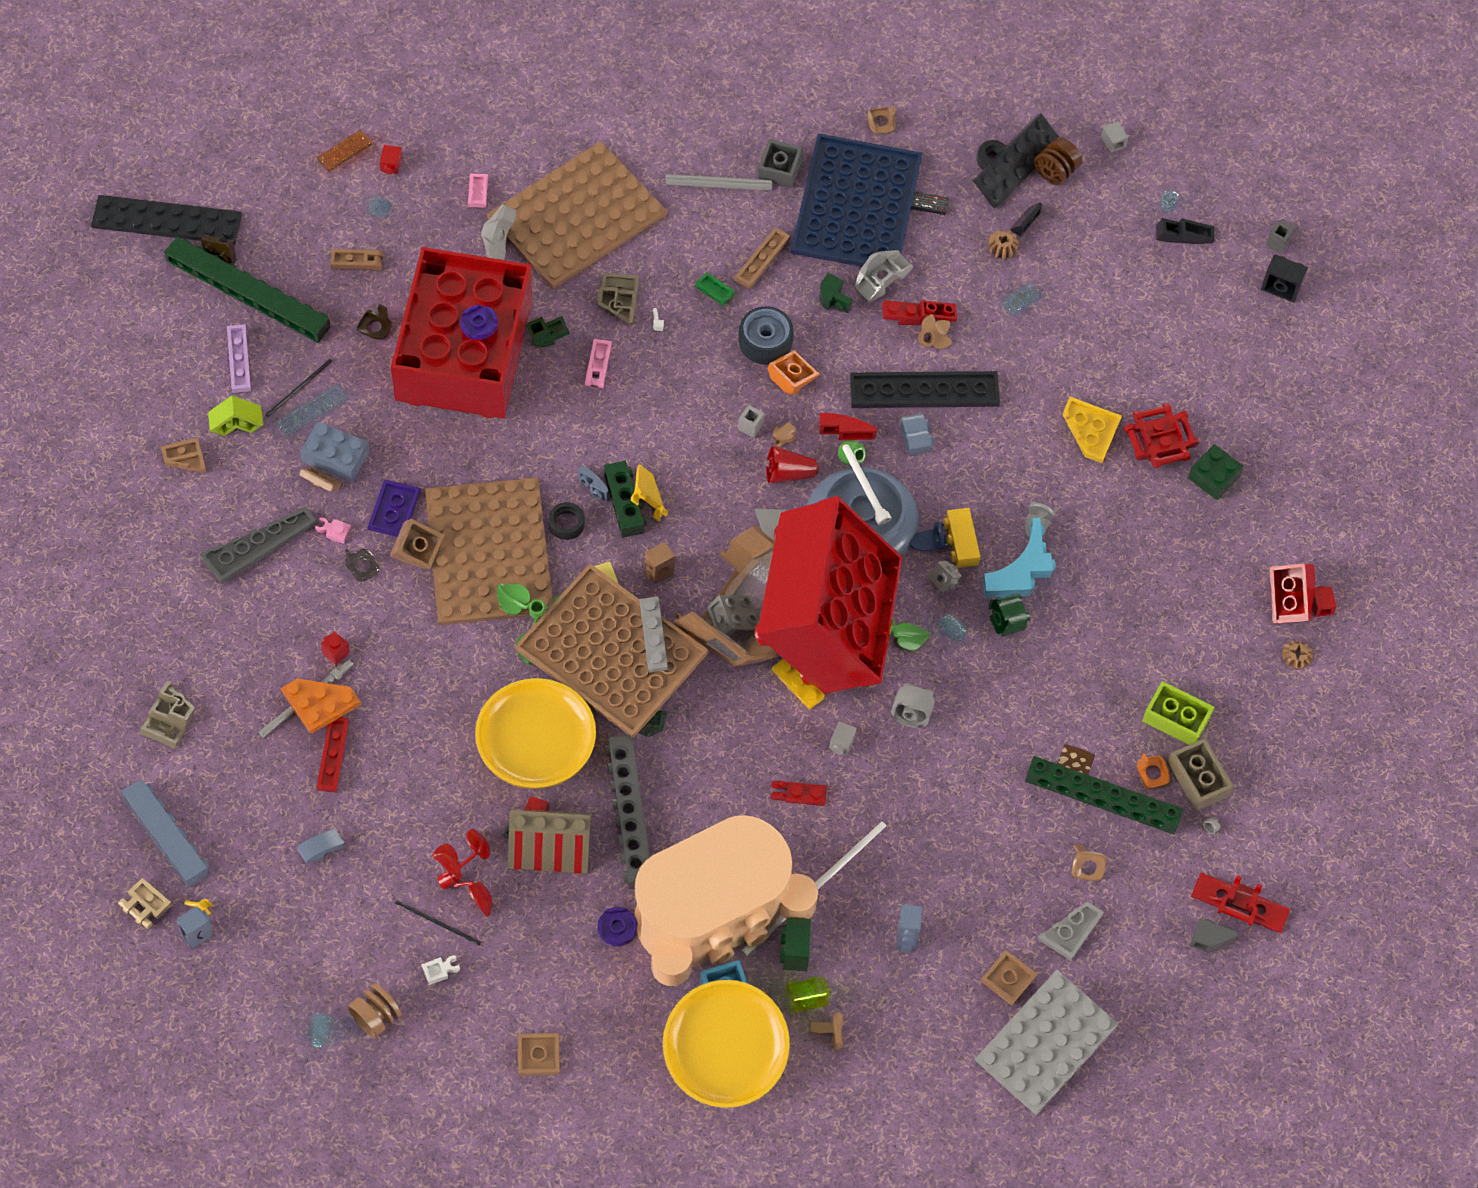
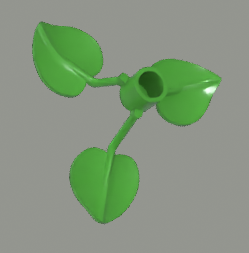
[497,584,561,665]
[890,617,931,651]

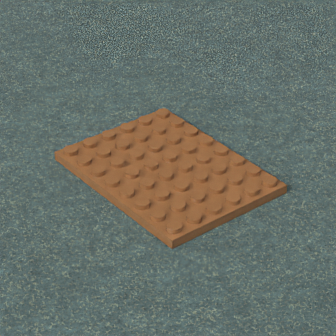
[487,141,667,289]
[425,478,553,625]
[514,564,709,738]

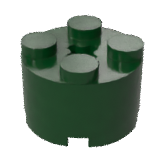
[988,593,1030,637]

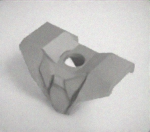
[481,204,517,260]
[854,250,913,303]

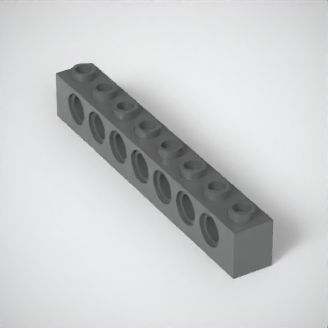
[605,735,650,889]

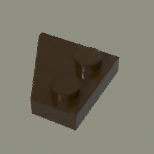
[201,234,237,264]

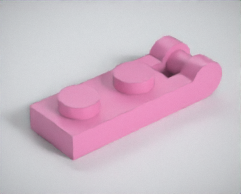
[585,339,612,389]

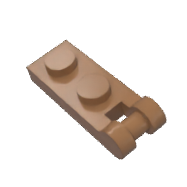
[331,249,383,271]

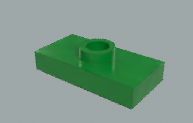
[695,272,735,307]

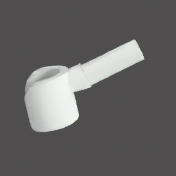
[653,308,664,331]

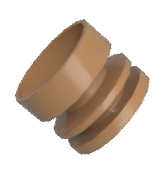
[347,983,402,1038]

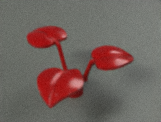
[431,828,492,917]

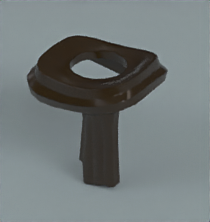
[357,304,392,340]

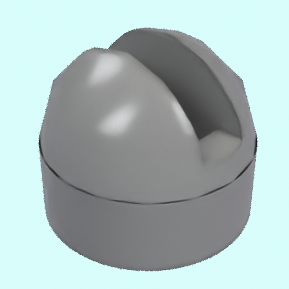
[1203,817,1221,835]

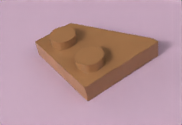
[161,438,206,473]

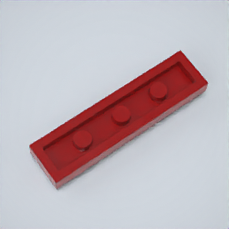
[317,717,349,793]

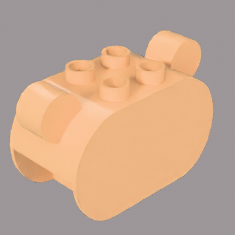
[635,815,818,986]

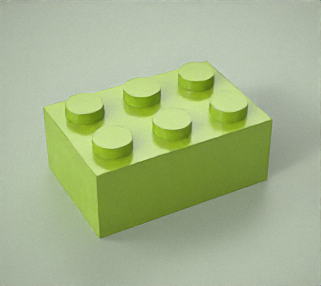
[1142,681,1215,745]

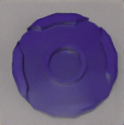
[460,305,498,340]
[597,907,638,946]

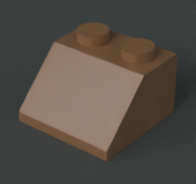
[390,519,444,570]

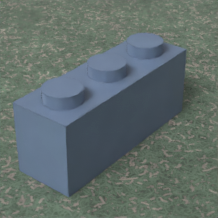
[896,904,922,953]

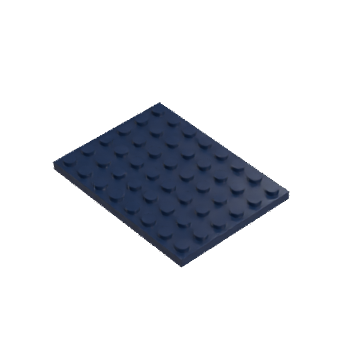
[790,133,923,272]

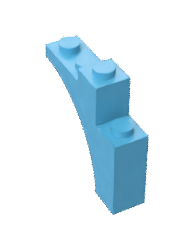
[983,518,1055,598]

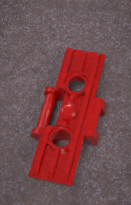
[1191,872,1290,934]

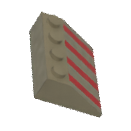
[508,809,592,874]

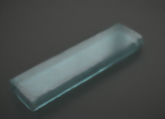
[275,384,348,437]

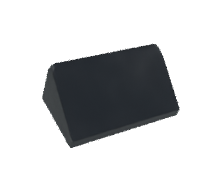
[1010,202,1042,236]

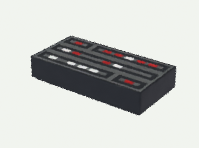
[911,191,949,215]

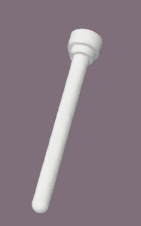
[842,444,892,525]

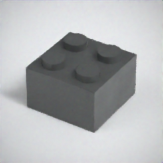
[758,139,804,188]

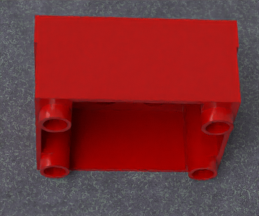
[391,247,533,419]
[755,496,903,694]

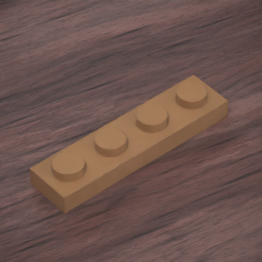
[735,227,790,289]

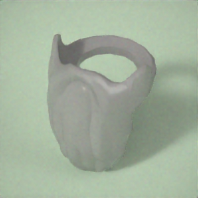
[1025,501,1056,538]

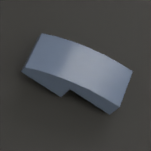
[578,465,609,502]
[297,829,344,863]

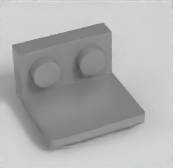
[707,595,759,638]

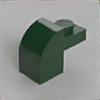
[819,273,852,313]
[525,316,570,347]

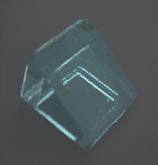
[366,195,391,218]

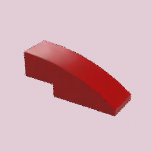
[819,413,877,440]

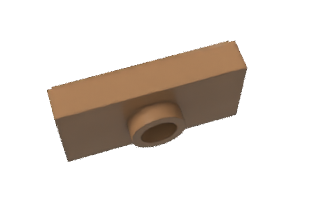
[299,466,341,492]

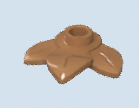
[918,314,952,349]

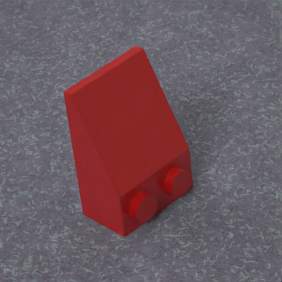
[1270,563,1316,624]

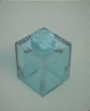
[307,1013,334,1047]

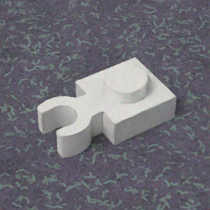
[422,956,460,985]

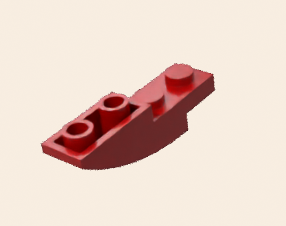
[882,300,957,325]

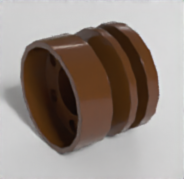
[1034,137,1082,185]

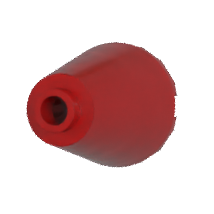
[766,446,819,484]

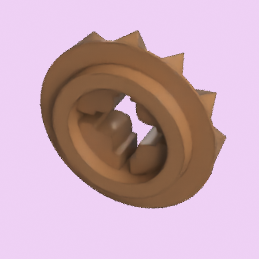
[1282,640,1313,669]

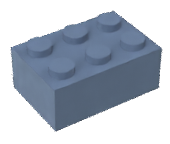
[300,421,370,482]

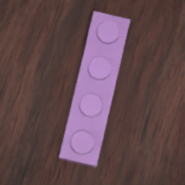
[227,324,251,393]

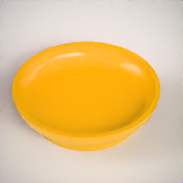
[475,678,596,789]
[663,980,789,1108]

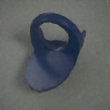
[909,521,950,551]

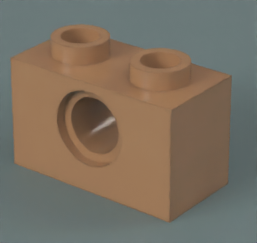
[644,542,675,584]

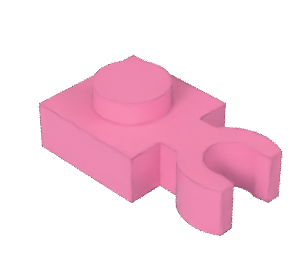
[315,517,351,544]

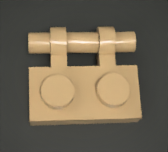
[118,878,172,929]

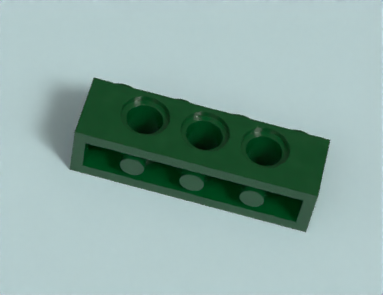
[604,460,647,538]

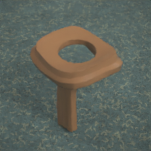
[868,105,896,134]
[1071,844,1107,881]
[809,1012,844,1051]

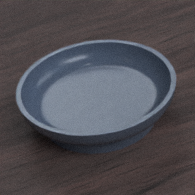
[807,467,919,556]

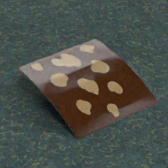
[1057,744,1095,775]

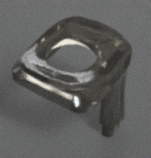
[345,548,380,582]

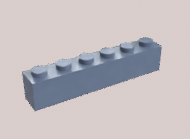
[121,779,209,888]

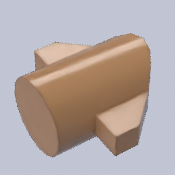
[772,422,797,447]

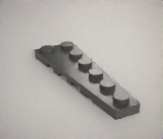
[200,507,317,585]

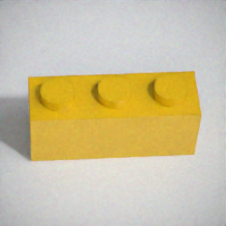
[943,508,980,568]

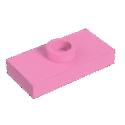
[468,174,488,208]

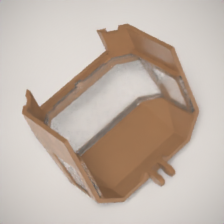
[672,525,779,667]

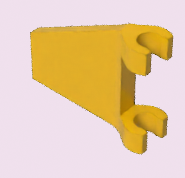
[631,464,668,522]

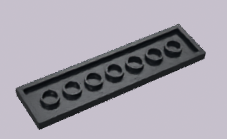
[91,195,242,245]
[850,371,1000,408]

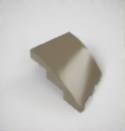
[598,273,640,324]
[140,680,195,749]

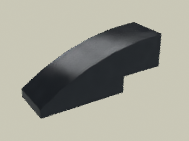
[1156,218,1215,244]

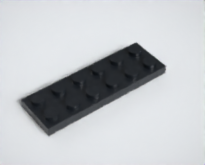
[973,113,1059,208]

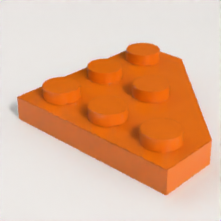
[280,678,361,734]

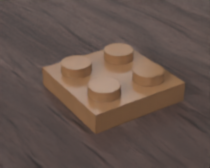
[980,950,1038,1006]
[518,1033,560,1076]

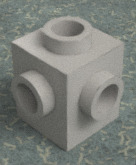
[927,561,962,592]

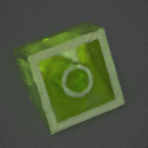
[784,976,831,1014]

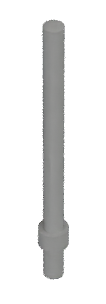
[258,660,353,738]

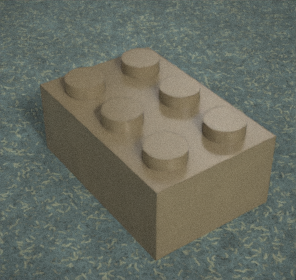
[1167,738,1234,811]

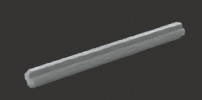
[666,174,772,190]

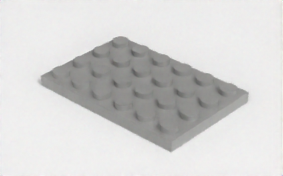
[974,970,1119,1116]

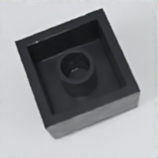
[1261,254,1308,303]

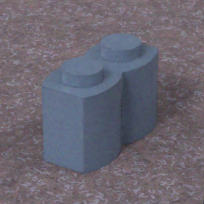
[900,414,934,456]

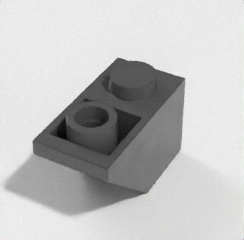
[1266,219,1299,254]
[1190,918,1238,953]

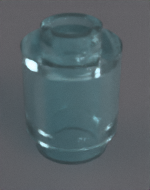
[939,614,968,642]

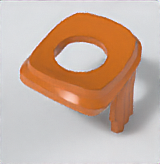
[1137,753,1170,789]

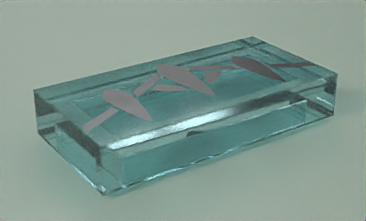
[1002,282,1042,316]

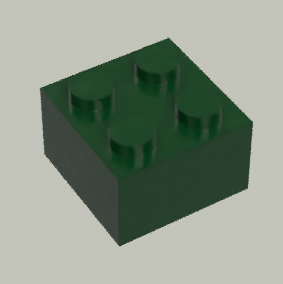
[1188,444,1244,500]
[779,918,811,971]

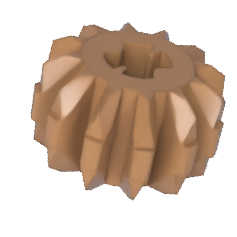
[988,229,1019,260]

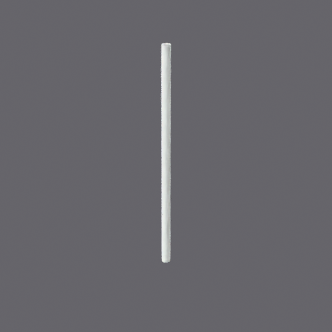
[741,822,886,955]

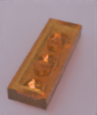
[317,129,372,173]

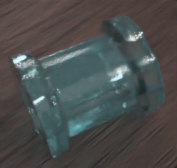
[1160,190,1178,213]

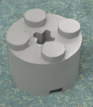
[891,683,935,728]

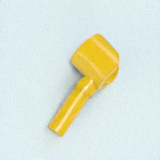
[184,899,214,915]

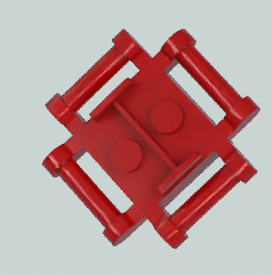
[1124,403,1199,469]

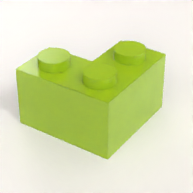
[208,395,263,436]

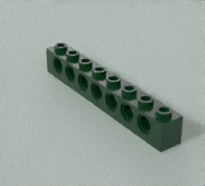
[1025,756,1184,835]

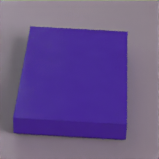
[367,479,421,537]

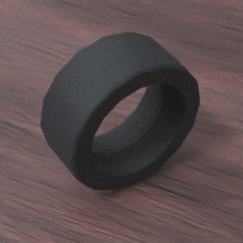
[549,502,585,540]

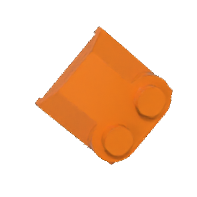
[768,350,820,395]

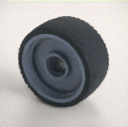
[738,306,794,365]

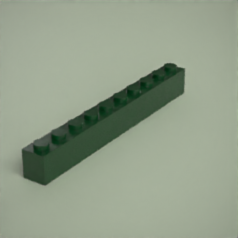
[164,237,330,343]

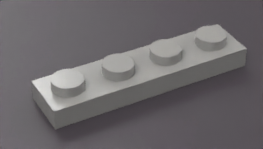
[639,596,668,673]

